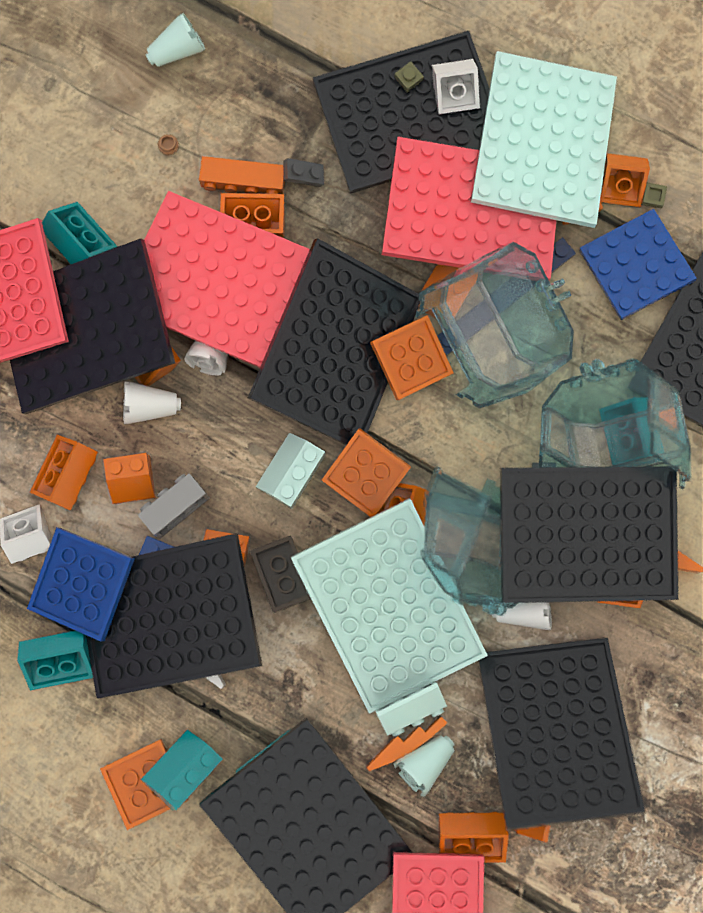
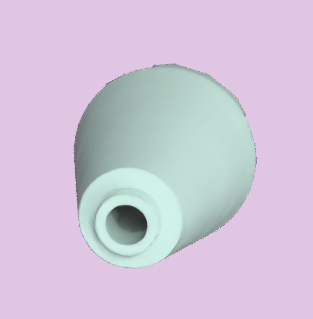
[146,13,205,67]
[393,735,454,797]

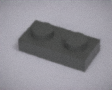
[283,158,324,187]

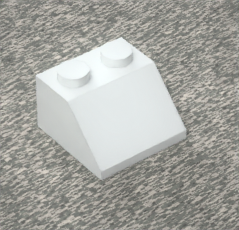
[432,59,480,114]
[0,504,52,564]

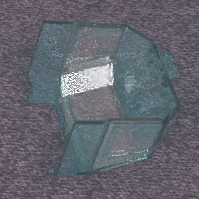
[415,242,574,409]
[539,359,691,490]
[420,465,518,616]

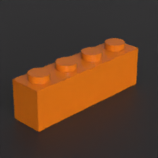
[199,156,285,194]

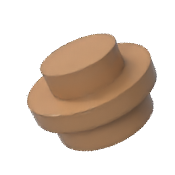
[158,134,179,155]

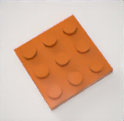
[370,315,453,400]
[322,428,411,517]
[100,739,189,830]

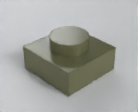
[394,61,424,92]
[641,182,667,209]

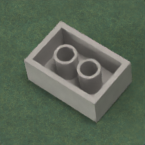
[138,473,210,538]

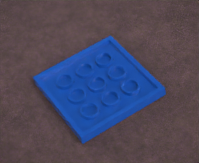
[579,209,697,320]
[27,527,134,641]

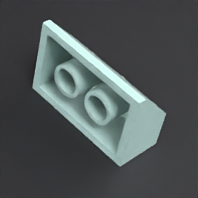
[256,433,326,509]
[376,682,447,737]

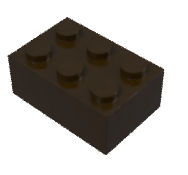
[250,535,311,613]

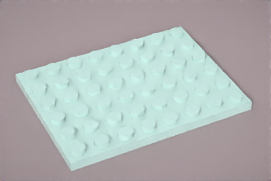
[471,51,617,228]
[291,498,488,714]

